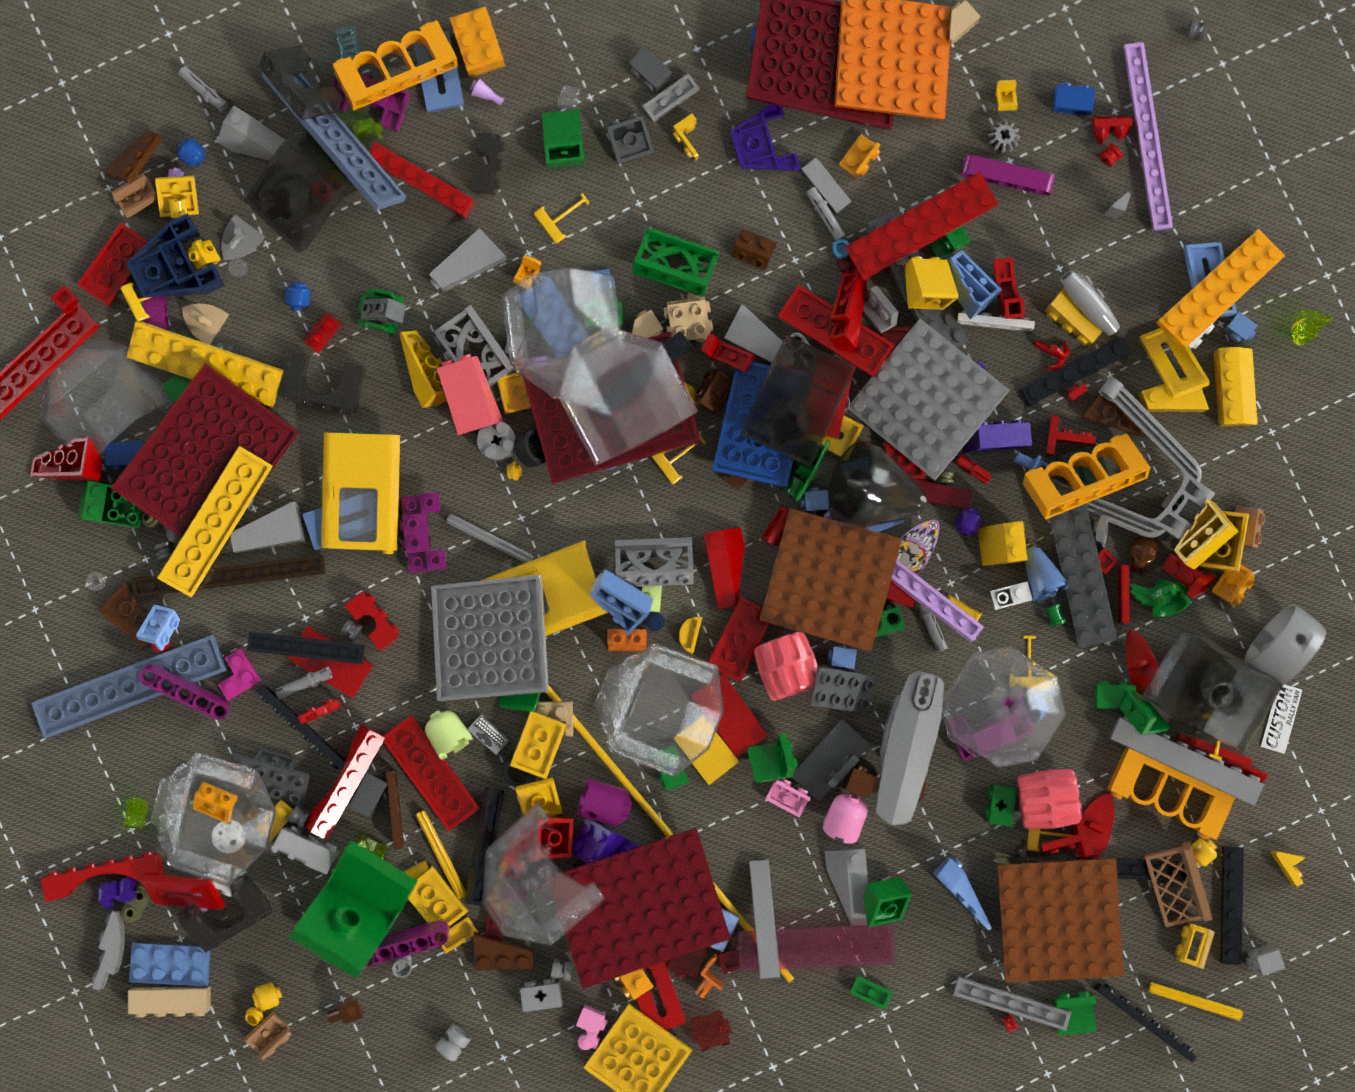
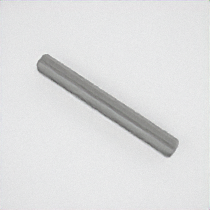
[446,514,534,563]

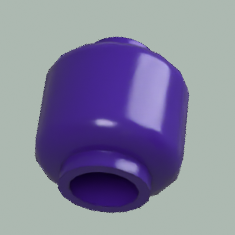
[955,507,983,537]

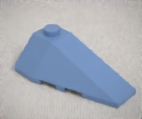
[932,856,991,930]

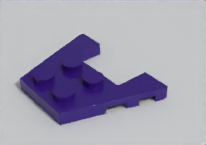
[730,104,801,171]

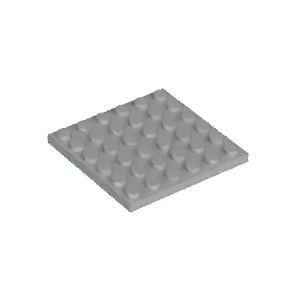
[848,319,1010,480]
[431,575,549,701]

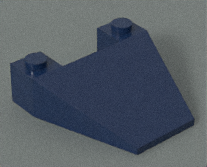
[126,213,225,298]

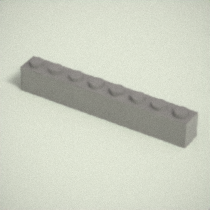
[1108,716,1264,806]

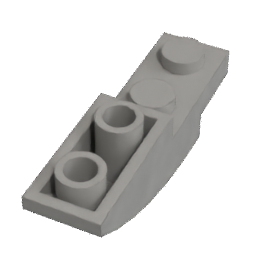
[92,909,125,990]

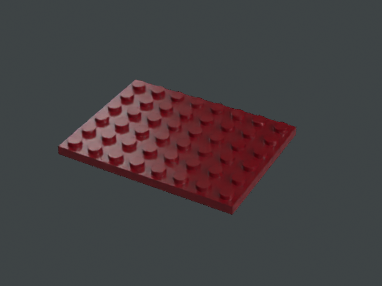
[745,0,894,130]
[522,332,701,485]
[111,363,300,538]
[547,828,731,989]

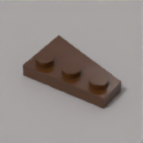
[103,131,163,184]
[1081,394,1143,436]
[473,932,534,970]

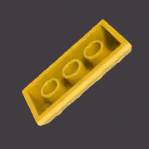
[1213,347,1258,427]

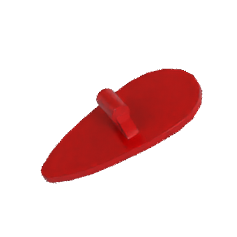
[1126,629,1163,697]
[1070,793,1115,857]

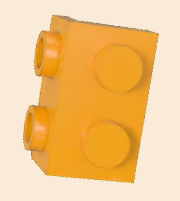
[614,969,653,1000]

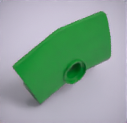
[784,440,830,501]

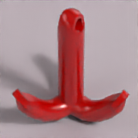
[1033,340,1070,370]

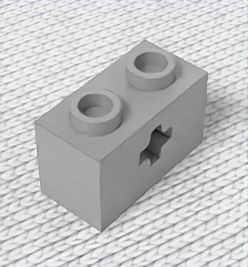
[1246,945,1285,976]
[520,978,563,1012]

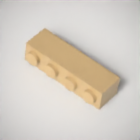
[128,986,211,1017]

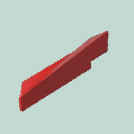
[829,268,868,348]
[1174,733,1268,784]

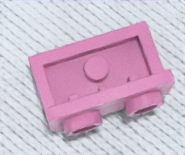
[765,779,811,818]

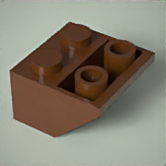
[843,765,881,797]

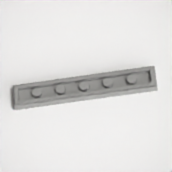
[749,860,780,979]
[953,976,1071,1031]

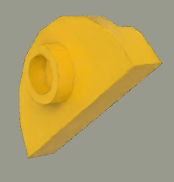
[679,617,702,654]

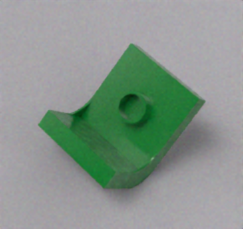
[289,840,418,979]

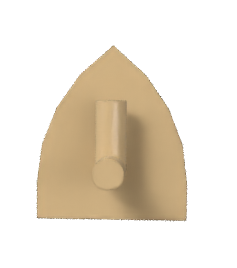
[182,304,229,345]

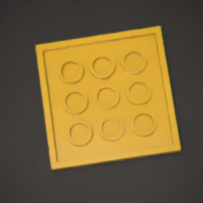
[584,1004,692,1092]

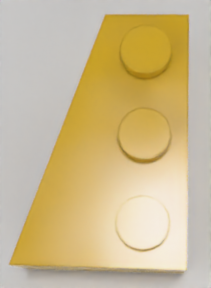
[1044,288,1102,346]
[1137,376,1209,412]
[1174,498,1239,570]

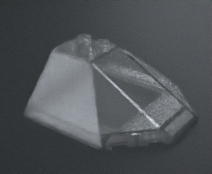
[502,268,624,398]
[558,327,698,466]
[40,340,173,463]
[595,644,723,777]
[151,752,276,886]
[482,803,604,945]

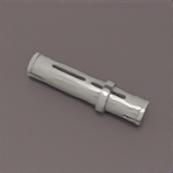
[178,66,228,112]
[806,187,846,241]
[915,600,948,653]
[275,667,333,700]

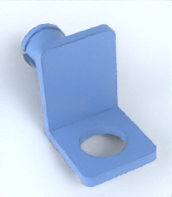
[1013,451,1049,471]

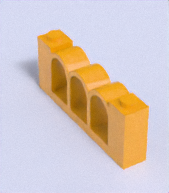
[333,20,458,111]
[1023,433,1151,520]
[1107,747,1235,840]

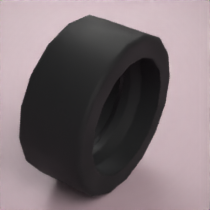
[514,429,546,468]
[502,752,537,787]

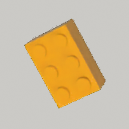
[450,6,505,77]

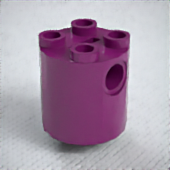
[577,778,632,827]

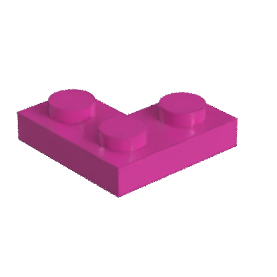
[218,648,262,701]

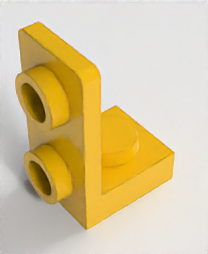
[673,113,698,161]

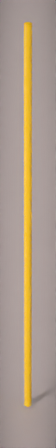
[545,684,794,983]

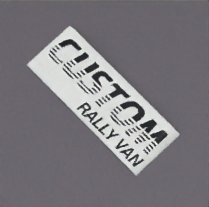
[1260,684,1302,754]

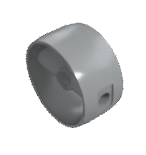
[1244,604,1326,687]

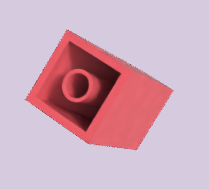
[437,354,503,435]

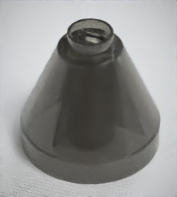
[829,441,927,529]

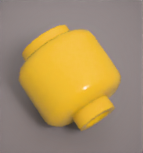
[1191,838,1217,867]
[252,982,282,1011]

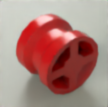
[1098,143,1123,168]

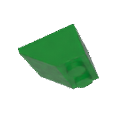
[863,877,912,927]

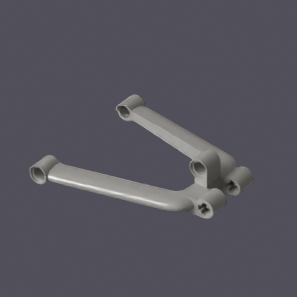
[1050,376,1215,541]

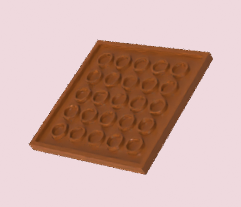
[759,509,902,651]
[997,858,1124,983]

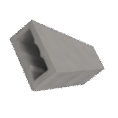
[429,228,507,291]
[724,304,795,369]
[228,502,305,553]

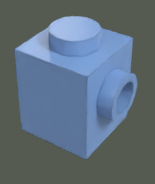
[1223,312,1258,343]
[801,487,830,513]
[827,647,857,669]

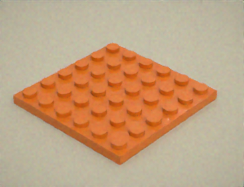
[834,0,952,120]

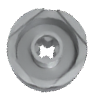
[477,421,516,462]

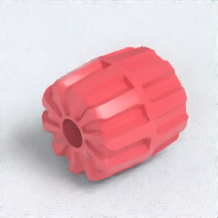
[754,632,818,701]
[1017,769,1081,829]

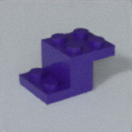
[572,818,639,863]

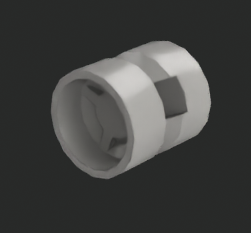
[435,1024,471,1062]

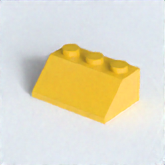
[1200,511,1249,572]

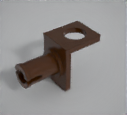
[327,998,363,1024]

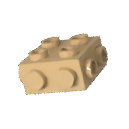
[664,297,713,342]

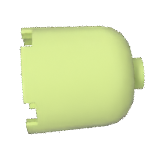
[425,710,473,760]

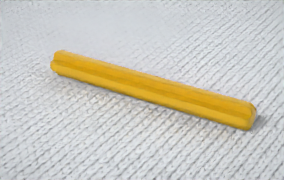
[416,810,466,899]
[1148,982,1243,1021]

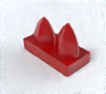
[1091,115,1133,144]
[303,312,342,354]
[760,507,789,547]

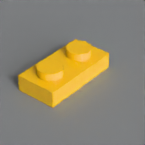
[256,800,294,842]

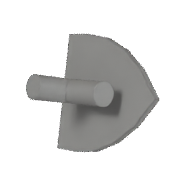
[221,215,265,261]

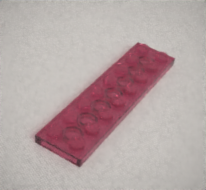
[738,924,895,971]

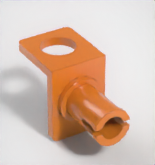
[694,953,724,998]

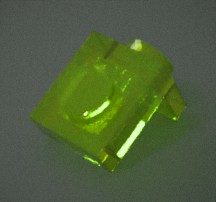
[352,117,383,139]
[123,797,149,829]
[357,834,388,859]

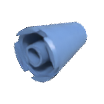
[1024,546,1069,602]

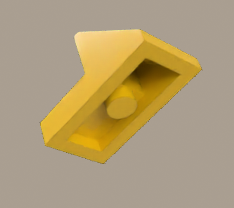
[1270,850,1305,887]

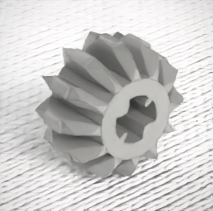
[987,120,1020,154]

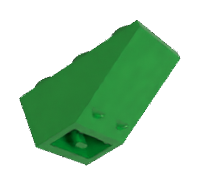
[542,109,585,169]
[77,481,143,529]

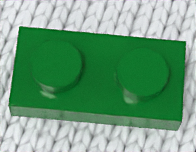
[849,975,893,1010]

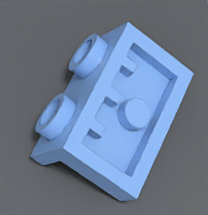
[136,604,180,650]

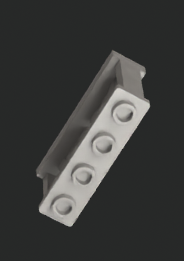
[433,305,516,387]
[615,537,694,587]

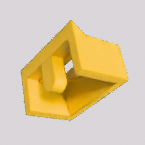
[1175,922,1215,969]

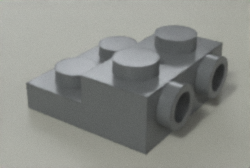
[606,112,654,164]

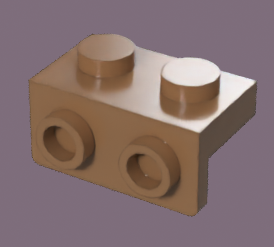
[111,173,158,218]
[1235,506,1265,548]
[244,1011,291,1060]

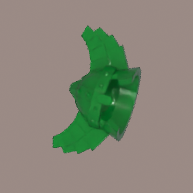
[1129,579,1191,619]

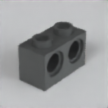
[360,298,406,325]

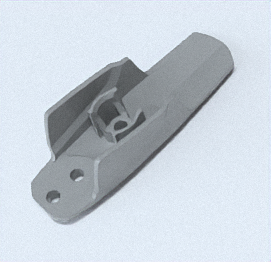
[876,671,944,825]

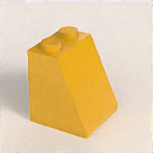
[905,256,958,310]
[978,521,1027,566]

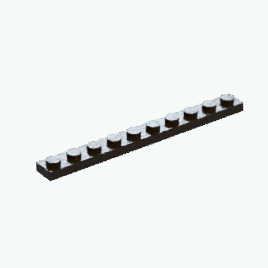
[132,555,326,598]

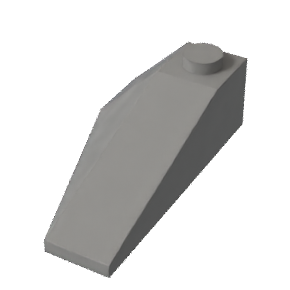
[217,106,302,167]
[825,847,868,927]

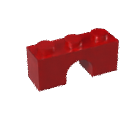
[344,591,400,651]

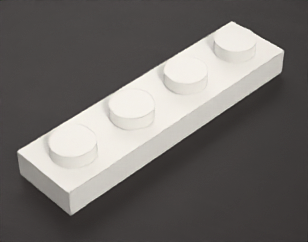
[956,311,1035,332]

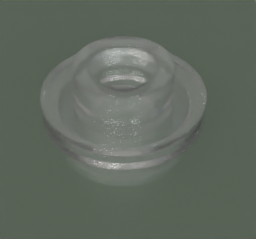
[86,572,106,591]

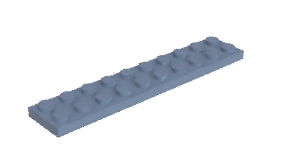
[261,63,407,211]
[31,635,227,739]

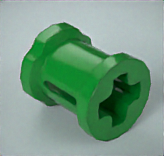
[1044,603,1066,627]

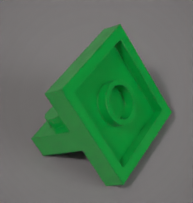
[928,226,971,260]

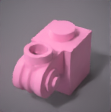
[576,1004,608,1050]

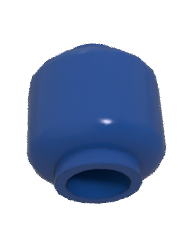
[176,139,206,167]
[285,282,310,311]

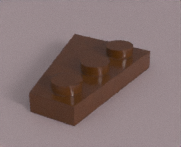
[98,582,149,648]

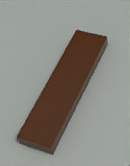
[386,770,404,849]

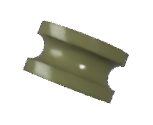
[936,472,954,483]
[993,852,1011,864]

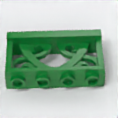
[631,228,719,297]

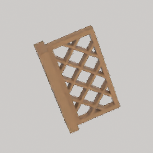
[1145,842,1212,927]

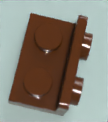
[694,368,733,414]

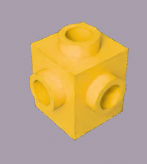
[186,239,221,272]

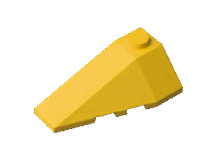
[399,331,447,408]

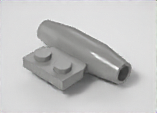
[1060,270,1120,336]

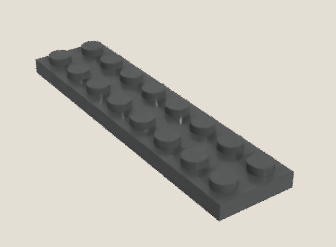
[865,209,970,348]
[1050,491,1117,648]

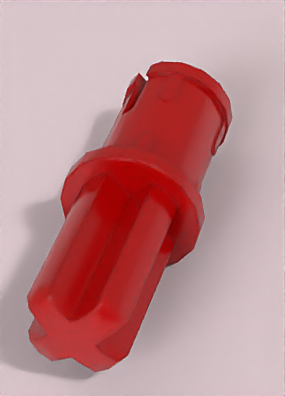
[955,454,992,484]

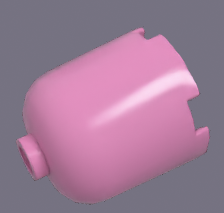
[823,793,868,843]

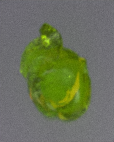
[1291,309,1332,346]

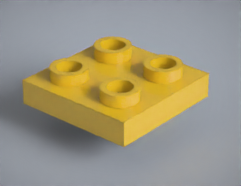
[155,175,199,218]

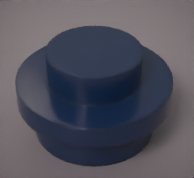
[646,612,665,631]

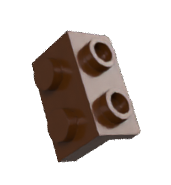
[731,229,777,270]

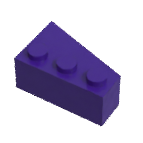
[963,420,1032,454]

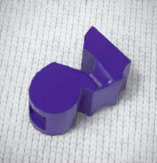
[98,878,136,910]

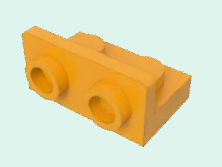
[838,134,881,179]
[1211,564,1255,608]
[193,782,238,824]

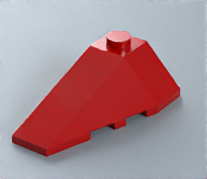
[30,438,103,481]
[704,528,745,610]

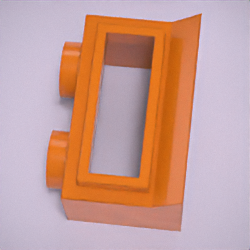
[607,629,647,652]

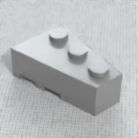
[271,825,340,875]

